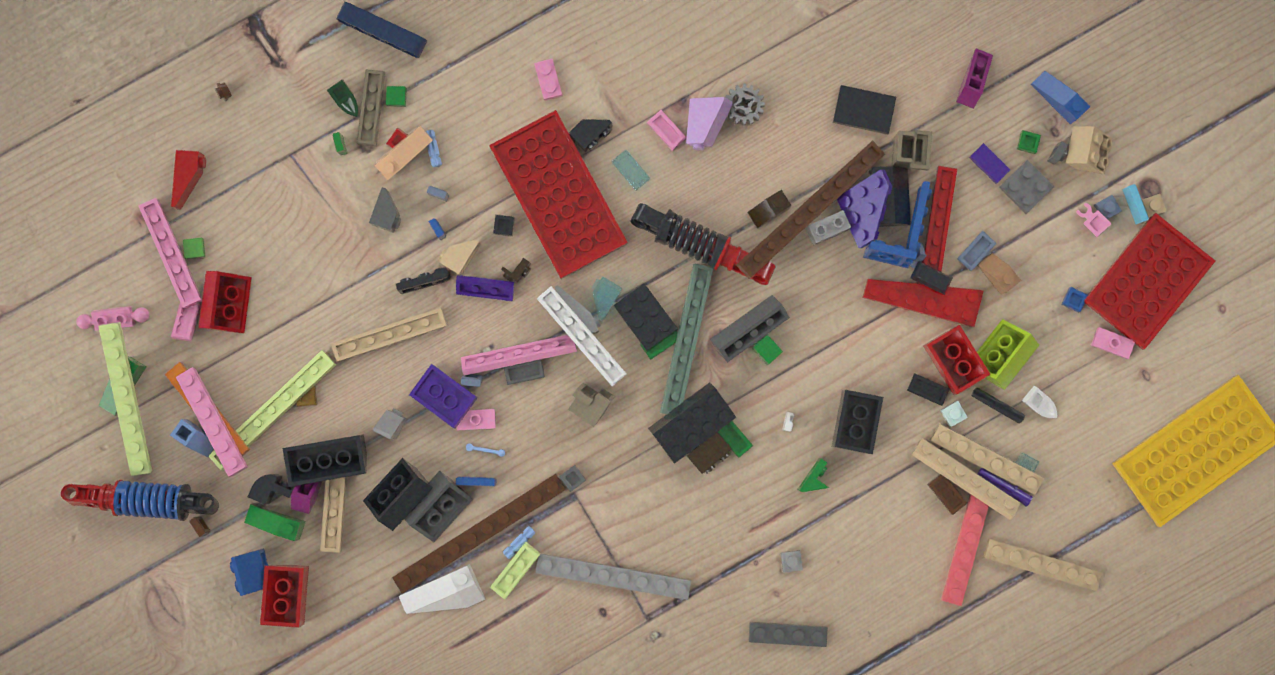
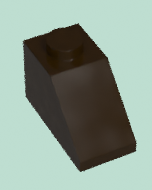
[747,189,792,229]

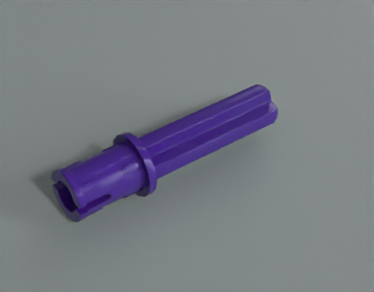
[977,468,1033,507]

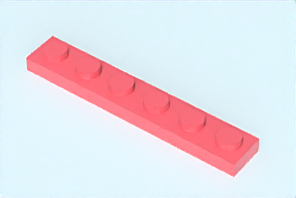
[941,494,989,606]

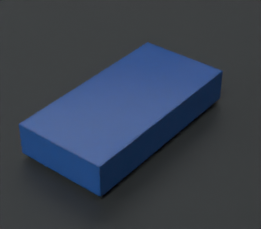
[456,477,497,486]

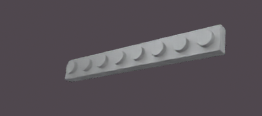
[536,554,691,600]

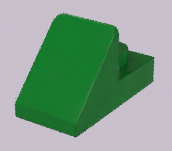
[797,458,829,492]

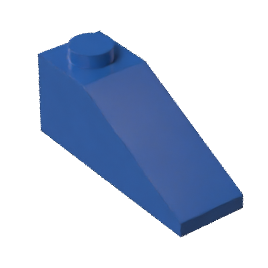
[1031,71,1090,124]

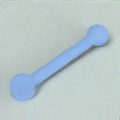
[466,444,505,457]

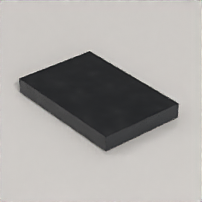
[833,85,896,135]

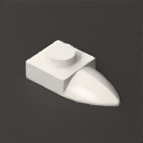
[1022,386,1057,418]

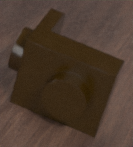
[501,258,531,283]

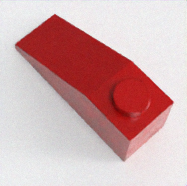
[171,150,206,210]

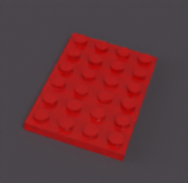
[1084,213,1216,350]

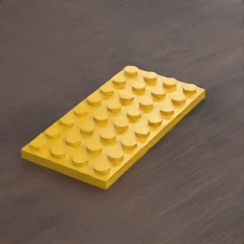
[1112,375,1275,527]

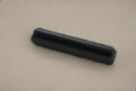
[971,388,1025,423]

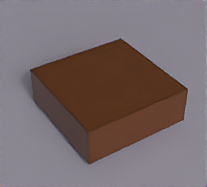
[189,516,211,537]

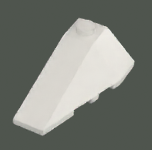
[399,564,485,614]

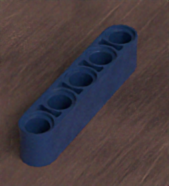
[336,2,427,58]

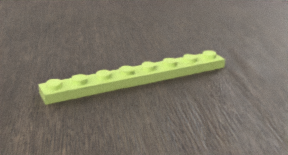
[98,322,152,476]
[209,350,336,471]

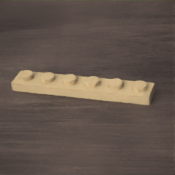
[331,308,447,362]
[930,423,1044,495]
[912,438,1021,520]
[983,539,1102,591]

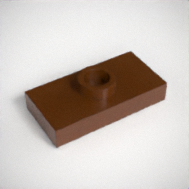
[927,474,968,515]

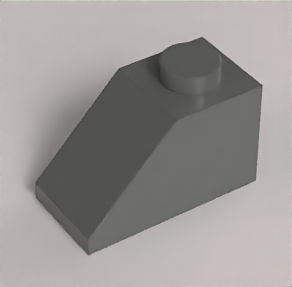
[369,187,401,233]

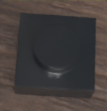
[493,214,515,237]

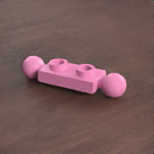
[76,306,150,331]

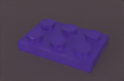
[409,364,478,429]

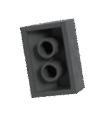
[405,471,473,542]

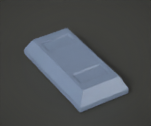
[957,231,997,271]

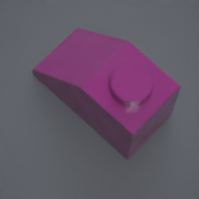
[291,481,322,514]

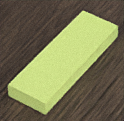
[490,542,541,599]

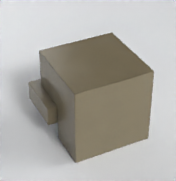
[891,130,932,171]
[568,383,615,427]

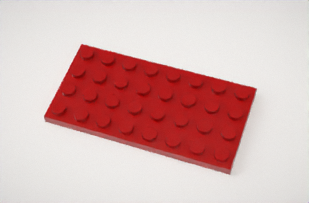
[489,110,628,279]

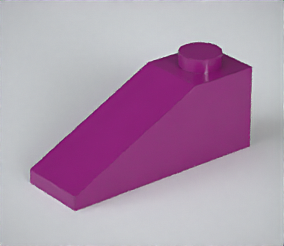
[956,48,993,109]

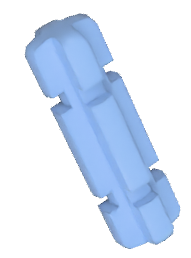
[426,130,442,167]
[503,526,535,559]

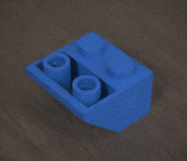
[230,548,268,596]

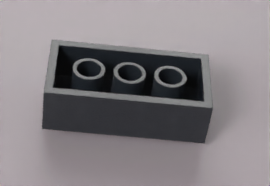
[648,382,736,464]

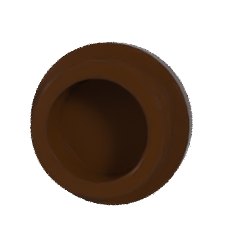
[215,82,232,101]

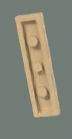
[320,477,347,552]

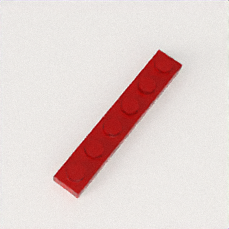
[922,166,957,272]

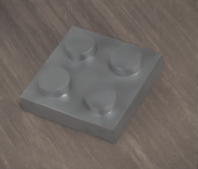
[999,160,1054,214]

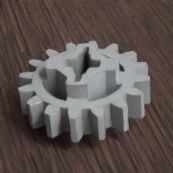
[725,83,765,126]

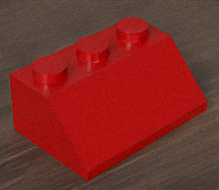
[198,271,252,334]
[923,325,991,395]
[260,565,309,628]

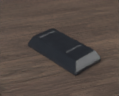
[910,261,953,295]
[907,373,950,406]

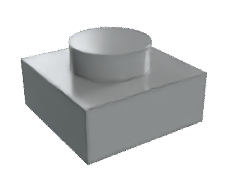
[780,550,803,573]

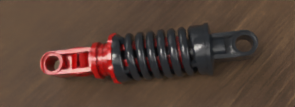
[630,203,776,285]

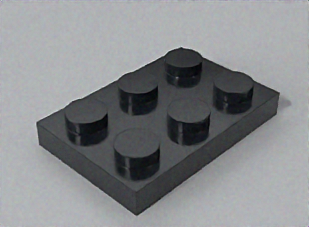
[613,283,678,352]

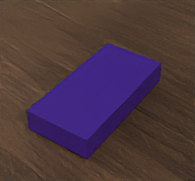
[969,143,1010,184]

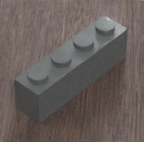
[710,295,790,363]

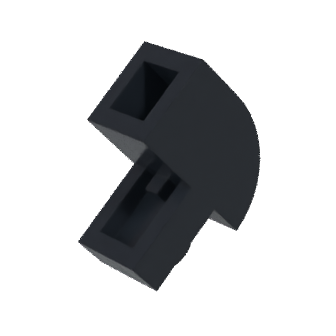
[247,474,294,505]

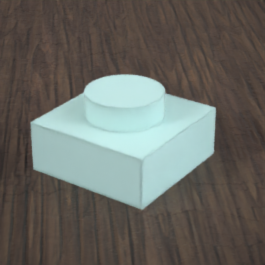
[940,401,968,427]

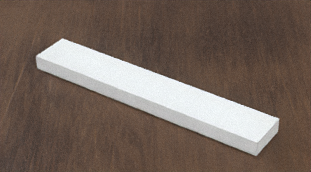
[537,286,627,387]

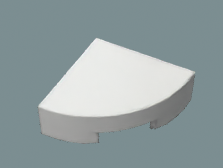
[782,411,794,432]

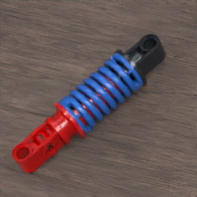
[61,480,219,521]

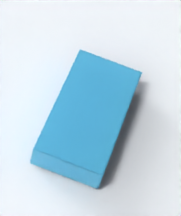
[1122,184,1149,225]

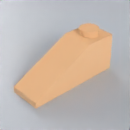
[375,125,433,180]

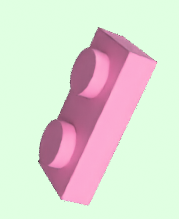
[534,59,562,101]

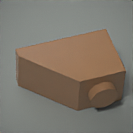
[977,253,1022,295]

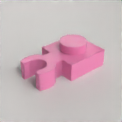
[1076,203,1111,237]

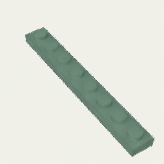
[660,263,713,414]

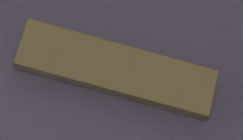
[357,69,385,147]

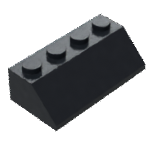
[282,434,367,487]

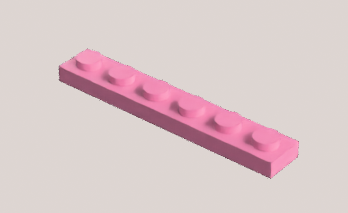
[139,198,202,309]
[461,335,577,375]
[176,367,248,477]

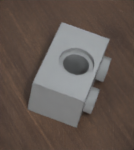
[806,210,851,246]

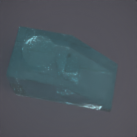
[592,276,622,322]

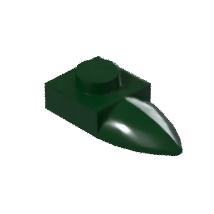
[327,79,358,117]

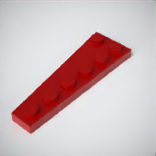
[862,279,984,327]

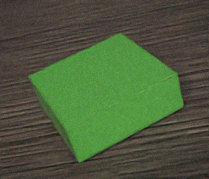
[183,238,205,259]

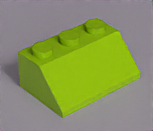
[977,319,1039,390]

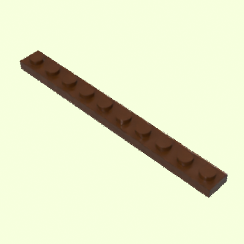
[737,140,885,279]
[392,474,566,594]

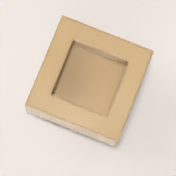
[1142,194,1166,218]

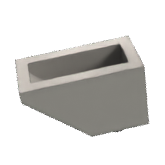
[373,408,407,439]

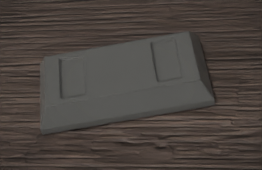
[504,359,545,385]

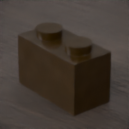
[687,432,731,474]

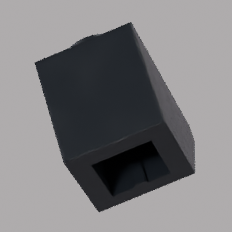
[569,119,613,152]

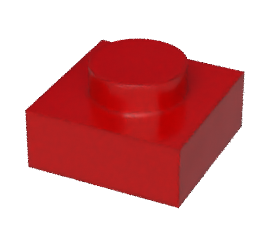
[386,127,408,148]

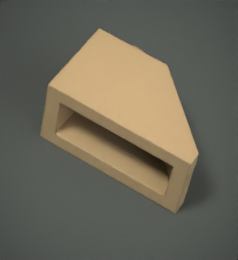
[439,240,481,275]

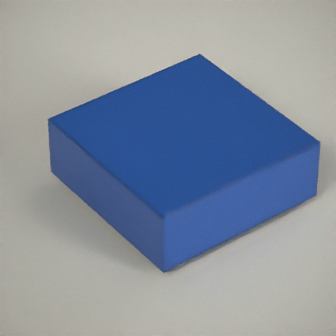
[428,218,446,240]
[1061,287,1088,313]

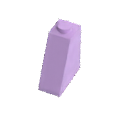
[686,97,732,150]

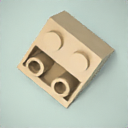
[1066,126,1112,174]

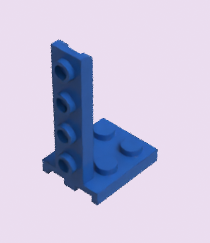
[863,181,932,268]

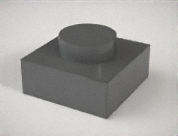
[1047,141,1068,165]
[559,465,586,492]

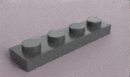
[749,622,828,647]

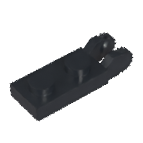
[396,267,450,294]

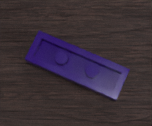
[456,275,514,301]

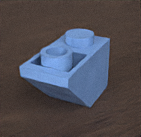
[170,419,214,457]

